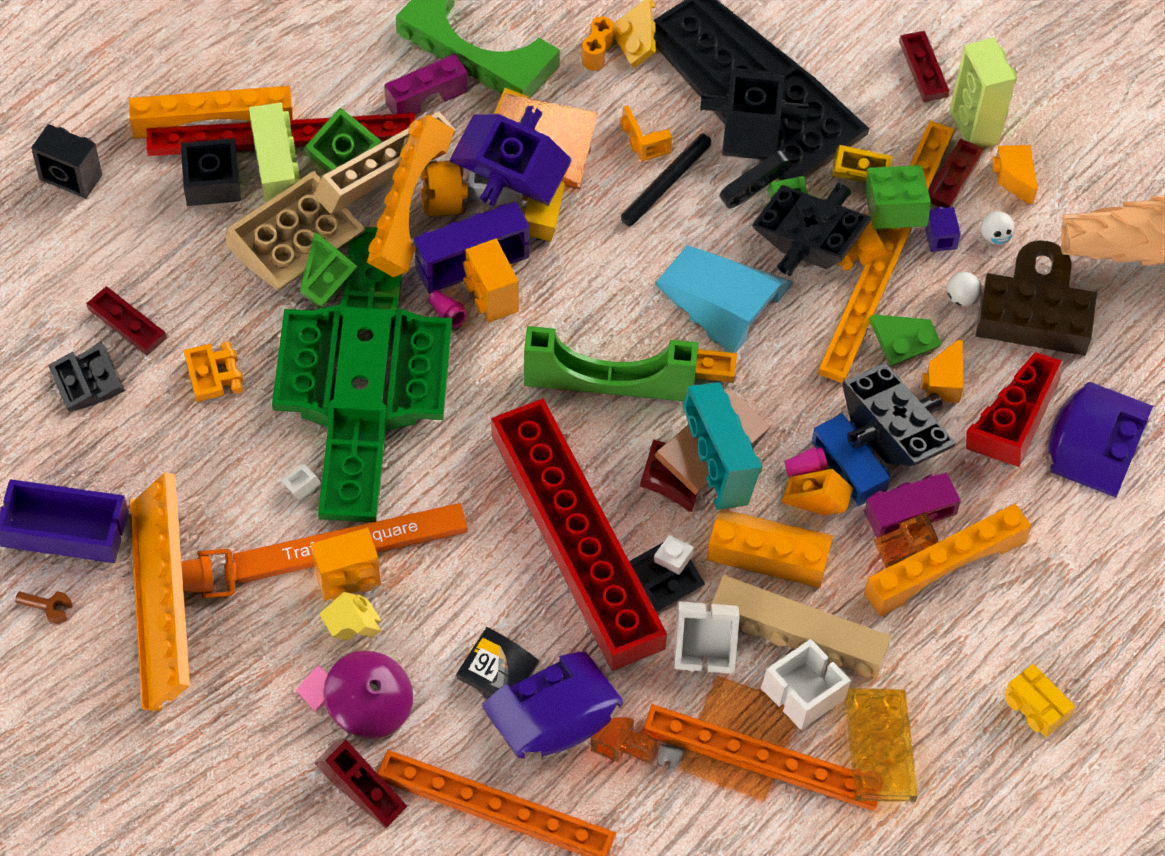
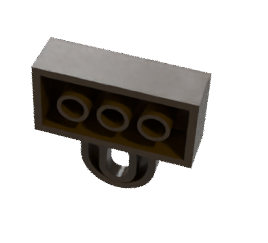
[975,240,1097,356]

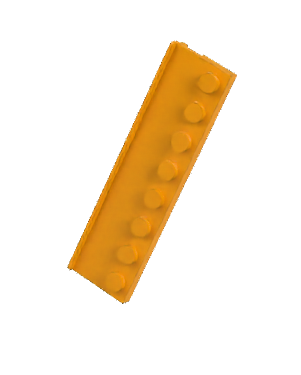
[129,472,190,711]

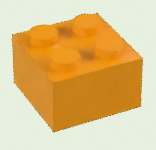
[463,239,519,323]
[311,528,381,601]

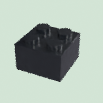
[31,124,102,199]
[181,138,241,206]

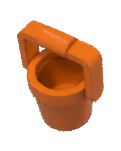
[181,549,237,599]

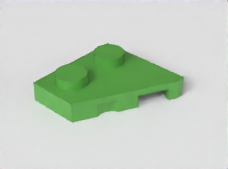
[299,232,357,309]
[868,314,942,367]

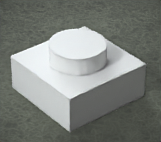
[281,463,321,501]
[654,535,694,574]

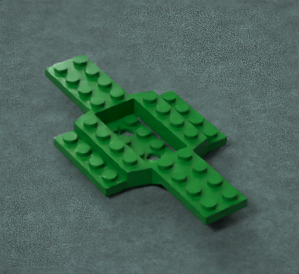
[272,227,452,522]

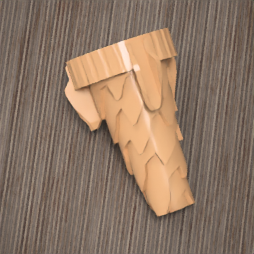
[1061,195,1165,278]

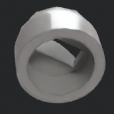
[657,744,683,769]

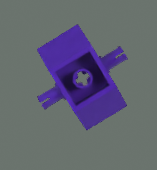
[450,106,572,206]

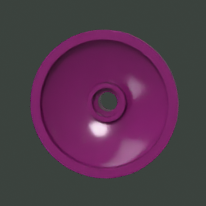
[324,651,413,739]

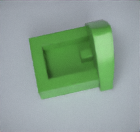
[767,176,808,200]

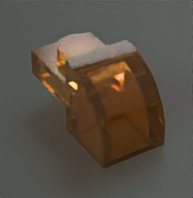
[873,513,938,568]
[591,717,657,764]

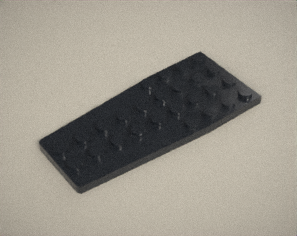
[653,0,869,181]

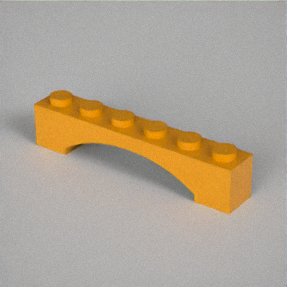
[129,86,293,139]
[367,114,454,277]
[864,503,1032,617]

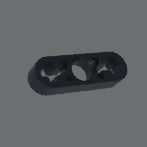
[719,151,792,208]

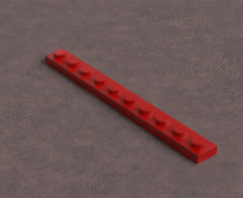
[146,113,415,156]

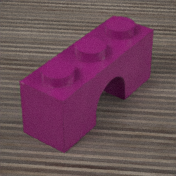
[384,54,468,115]

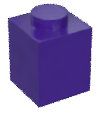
[924,207,961,252]

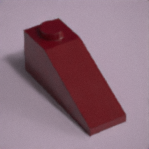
[314,739,407,828]

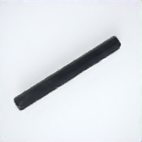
[621,133,711,227]

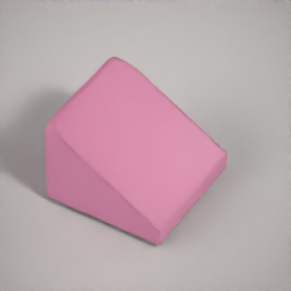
[296,665,328,712]

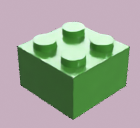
[305,107,382,173]
[865,165,931,229]

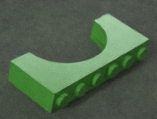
[396,0,560,98]
[524,326,698,401]

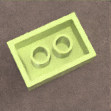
[249,102,300,202]

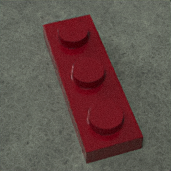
[899,30,950,102]
[928,138,984,208]
[86,286,167,356]

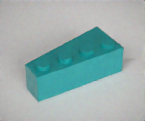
[682,382,762,510]

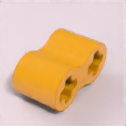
[582,16,614,71]

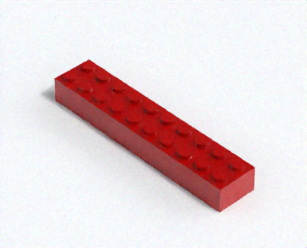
[491,398,667,671]

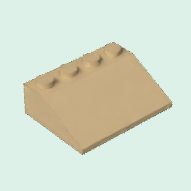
[226,171,365,291]

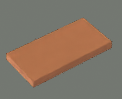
[655,388,771,495]

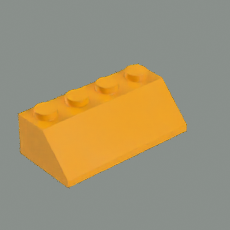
[707,509,833,588]

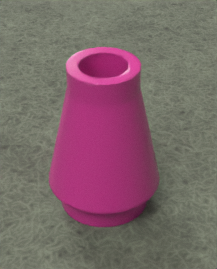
[428,290,467,328]
[784,446,828,477]

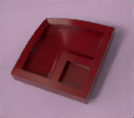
[640,439,697,512]

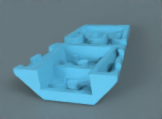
[656,245,793,353]

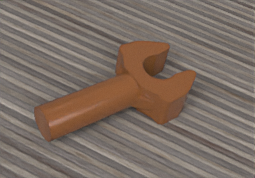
[15,591,73,623]

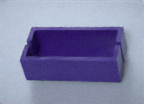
[414,201,530,294]
[0,479,129,563]

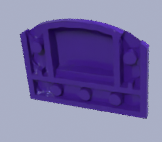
[1048,382,1153,498]
[482,652,623,758]

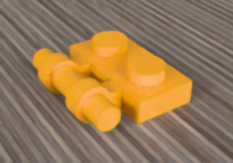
[837,212,887,271]
[183,341,244,402]

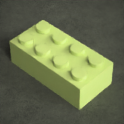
[950,37,1017,148]

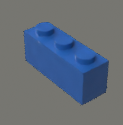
[811,413,890,507]

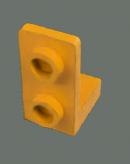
[619,105,672,162]

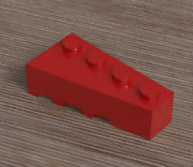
[966,352,1062,467]

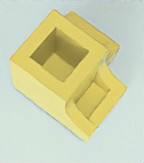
[319,592,381,641]

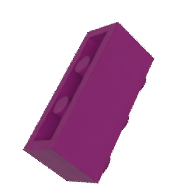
[864,472,961,540]

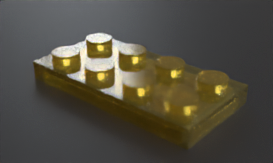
[845,688,918,802]

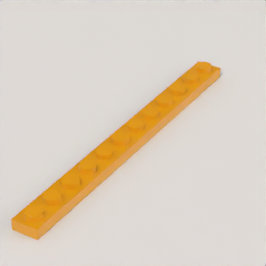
[818,120,954,383]

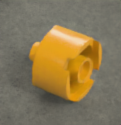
[420,161,468,216]

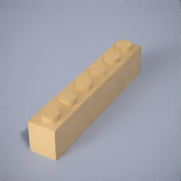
[314,111,456,215]
[710,575,892,679]

